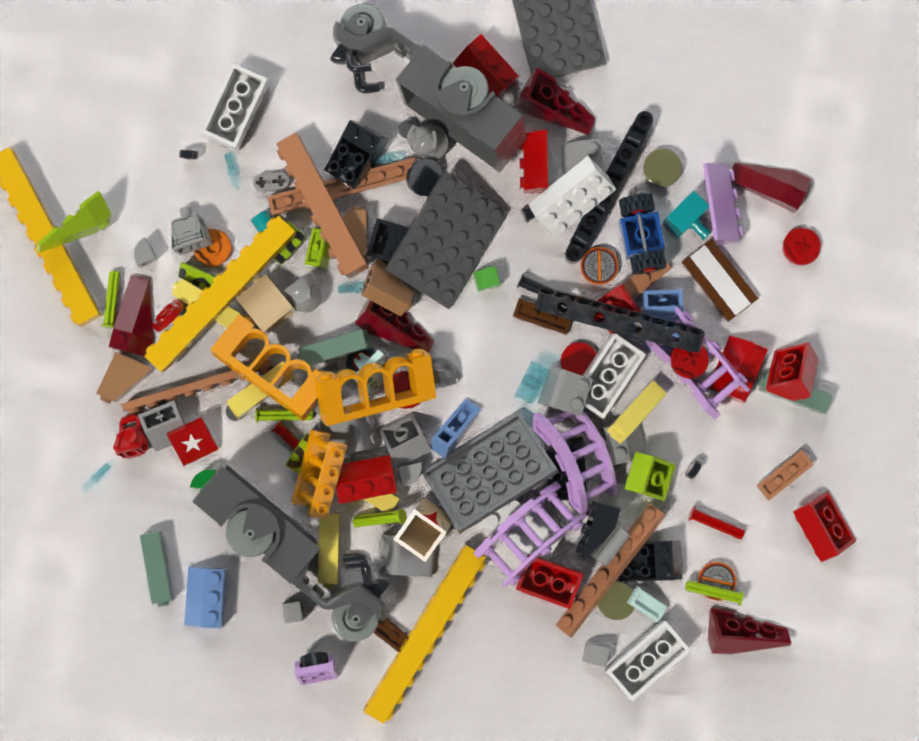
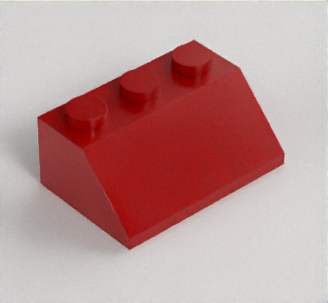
[452,34,519,98]
[519,130,548,194]
[708,336,768,403]
[766,342,819,401]
[336,455,397,504]
[792,491,856,562]
[515,554,584,609]

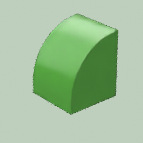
[473,266,500,292]

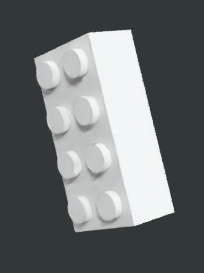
[201,63,270,152]
[528,156,616,237]
[582,333,646,419]
[479,500,561,560]
[605,619,691,701]

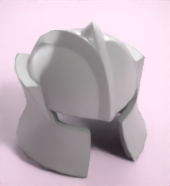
[406,124,448,161]
[283,272,322,312]

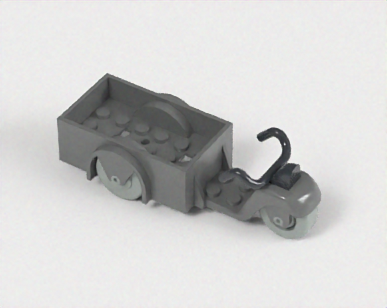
[330,3,527,173]
[192,462,390,641]

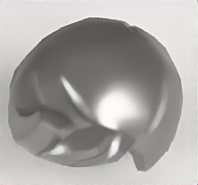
[431,358,460,387]

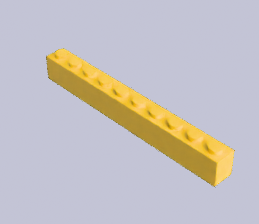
[0,147,102,327]
[144,216,296,373]
[363,544,486,724]

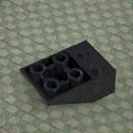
[324,120,389,189]
[366,218,409,262]
[544,437,587,501]
[576,501,621,561]
[620,540,683,582]

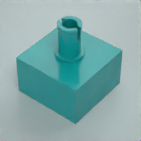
[662,190,712,241]

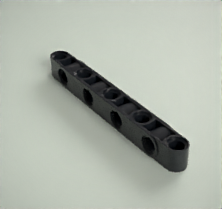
[564,111,653,264]
[535,288,705,353]

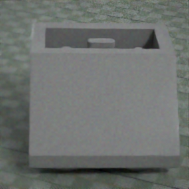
[138,400,186,452]

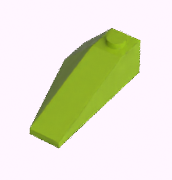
[37,190,112,253]

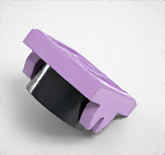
[294,652,338,685]

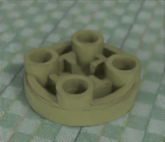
[643,149,682,187]
[598,581,635,620]

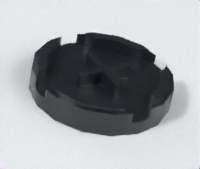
[406,158,442,196]

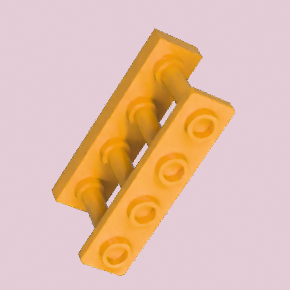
[291,429,347,519]

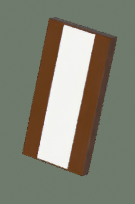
[681,239,759,322]

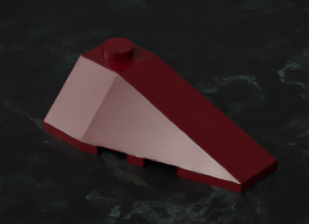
[515,67,595,135]
[731,163,811,213]
[108,275,154,356]
[355,299,434,353]
[708,608,792,654]

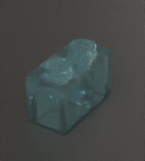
[514,361,549,405]

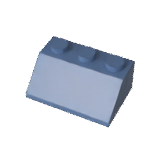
[184,567,227,628]

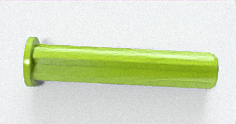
[101,271,120,329]
[255,408,313,423]
[352,508,407,527]
[685,580,744,606]

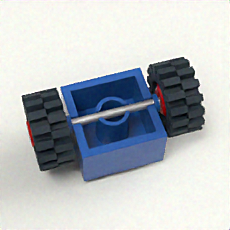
[619,193,667,275]

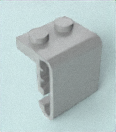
[538,367,593,416]
[318,415,380,455]
[574,526,630,567]
[377,534,435,577]

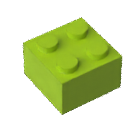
[625,452,676,502]

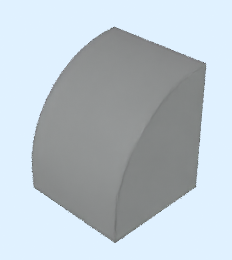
[134,237,158,268]
[399,462,422,486]
[282,600,304,623]
[582,642,610,667]

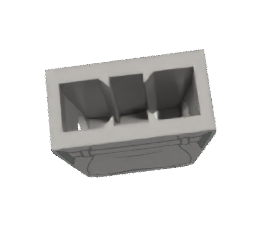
[171,207,213,255]

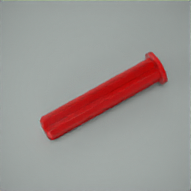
[271,420,300,450]
[688,506,745,539]

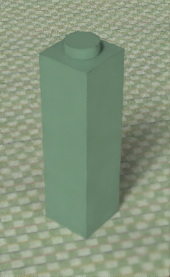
[297,329,372,367]
[757,372,833,415]
[140,531,174,607]

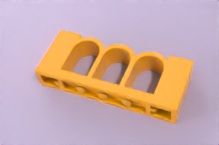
[210,314,324,421]
[314,349,436,426]

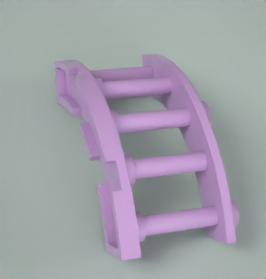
[645,307,750,419]
[533,411,618,514]
[473,481,587,588]

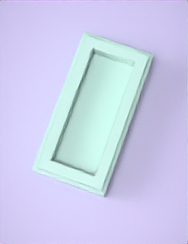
[627,587,668,623]

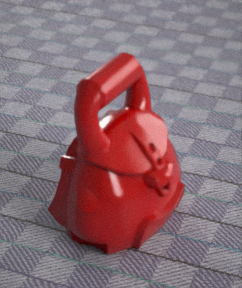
[113,413,148,459]

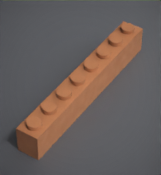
[276,133,369,279]

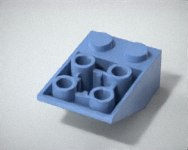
[642,289,683,350]

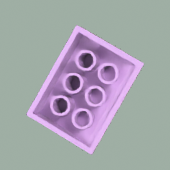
[703,163,743,246]

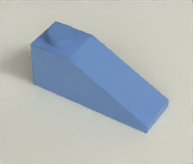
[430,398,481,459]

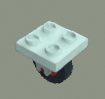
[346,348,389,395]

